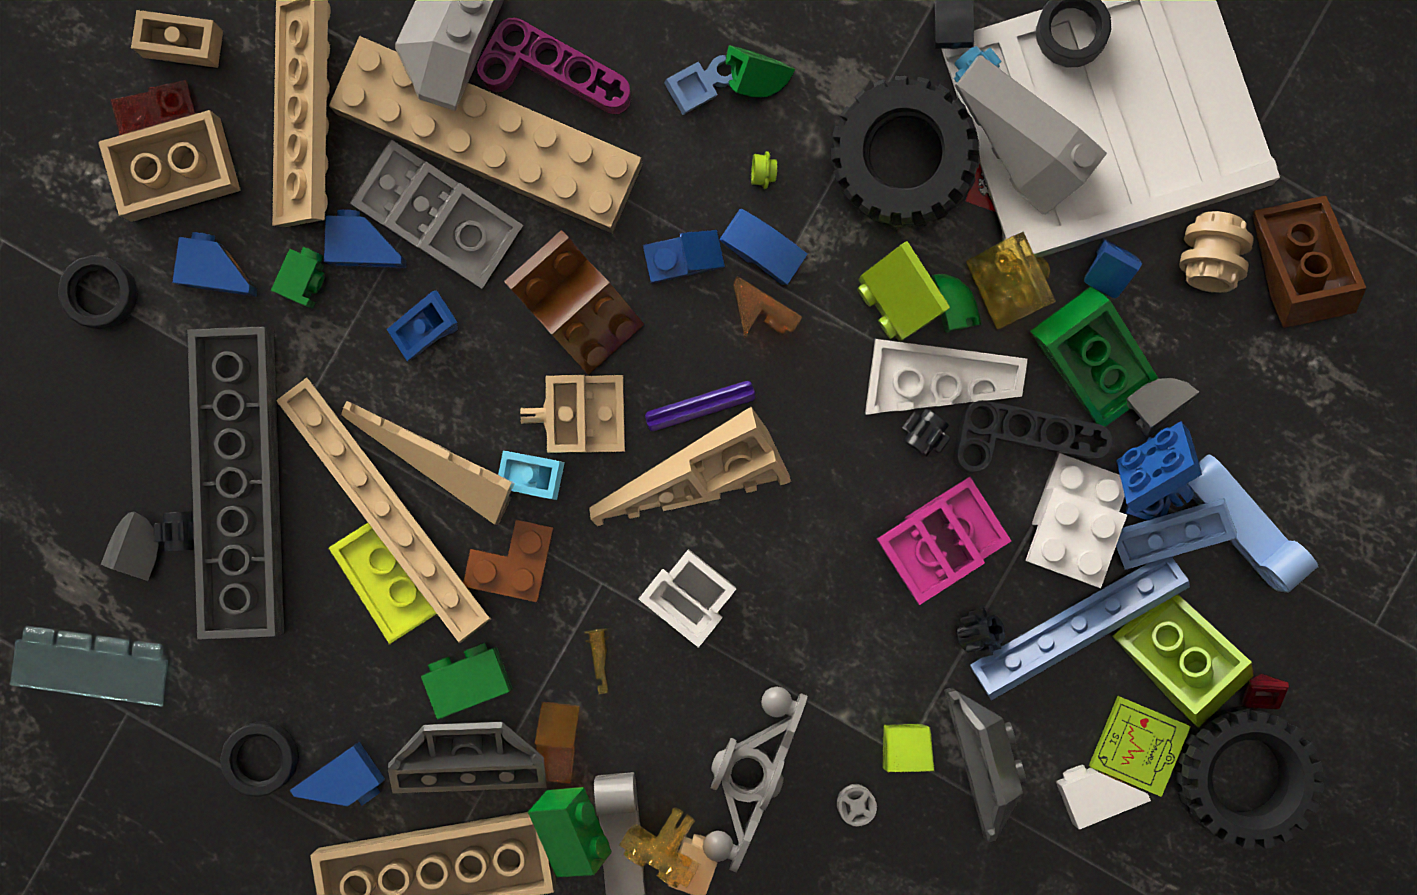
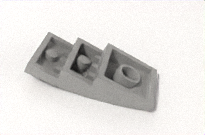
[349,140,523,289]

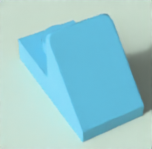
[498,450,565,500]

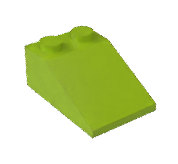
[858,241,950,342]
[1113,594,1254,728]

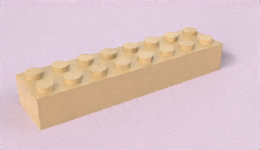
[329,36,642,234]

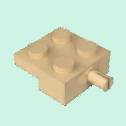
[520,375,625,453]

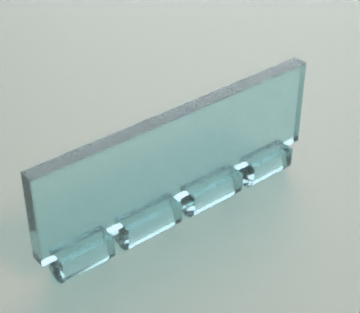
[10,626,168,706]

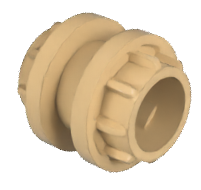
[1179,211,1254,293]

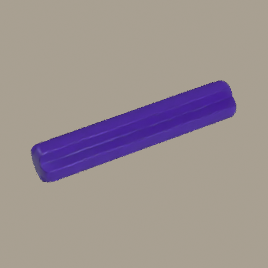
[645,381,756,431]

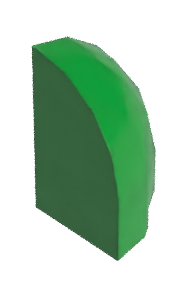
[726,45,795,97]
[931,274,982,333]

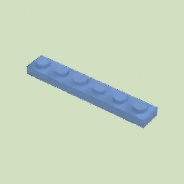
[970,557,1190,700]

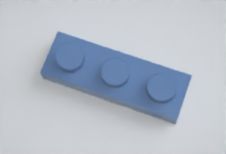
[1116,498,1237,570]

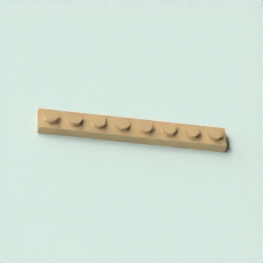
[276,378,491,643]

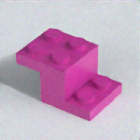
[877,477,1011,605]

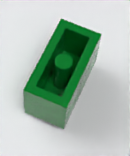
[421,643,513,719]
[528,787,612,877]

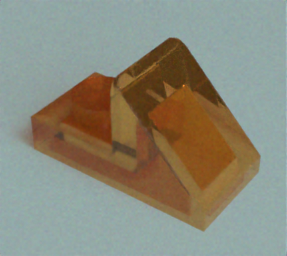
[733,276,802,338]
[535,702,580,784]

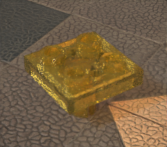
[966,231,1056,330]
[619,807,700,888]

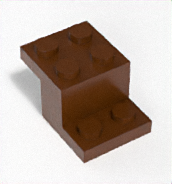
[504,230,644,375]

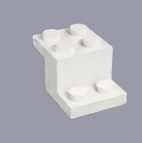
[1026,453,1127,588]

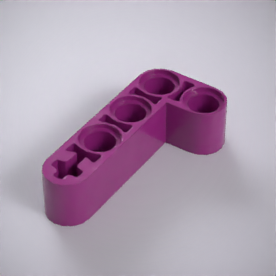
[477,18,631,114]

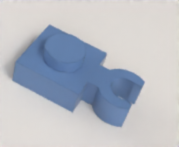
[664,55,733,115]

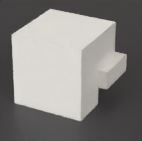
[639,549,736,648]

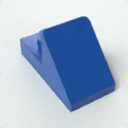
[643,230,725,284]
[1084,238,1142,298]
[387,290,458,361]

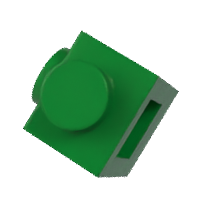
[271,247,325,309]

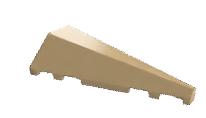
[341,401,515,525]
[589,407,791,526]

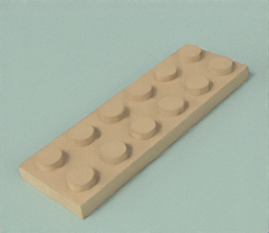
[272,0,331,227]

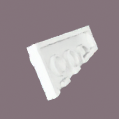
[865,339,1027,415]

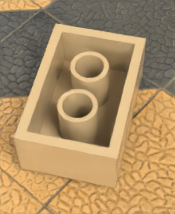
[99,110,241,222]

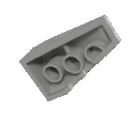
[955,55,1107,214]

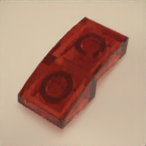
[111,80,195,135]

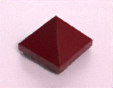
[1241,674,1289,709]

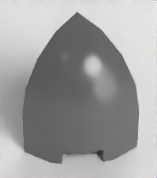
[1127,378,1199,438]
[101,511,158,581]

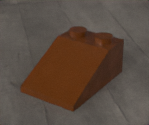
[1252,195,1366,328]

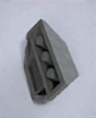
[944,688,1026,842]
[388,722,547,793]

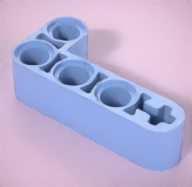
[1187,454,1318,593]

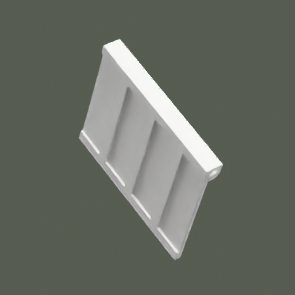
[942,0,1280,266]

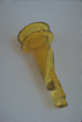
[584,628,610,694]

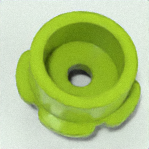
[751,151,777,189]

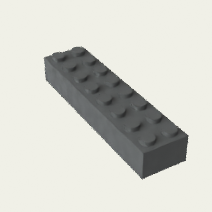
[187,327,284,639]

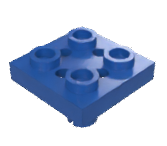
[1116,421,1202,514]

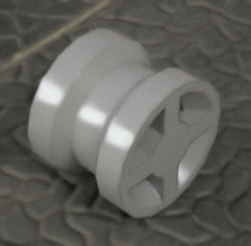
[837,784,877,826]

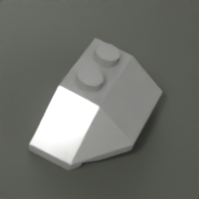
[395,0,504,111]

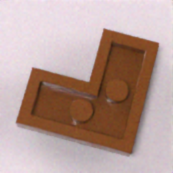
[463,520,554,602]

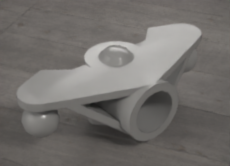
[703,686,808,872]

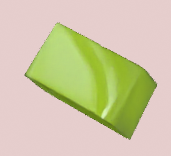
[883,724,934,772]

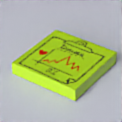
[1089,696,1191,797]

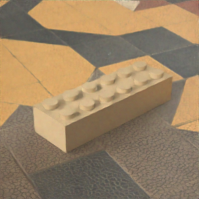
[310,812,557,895]

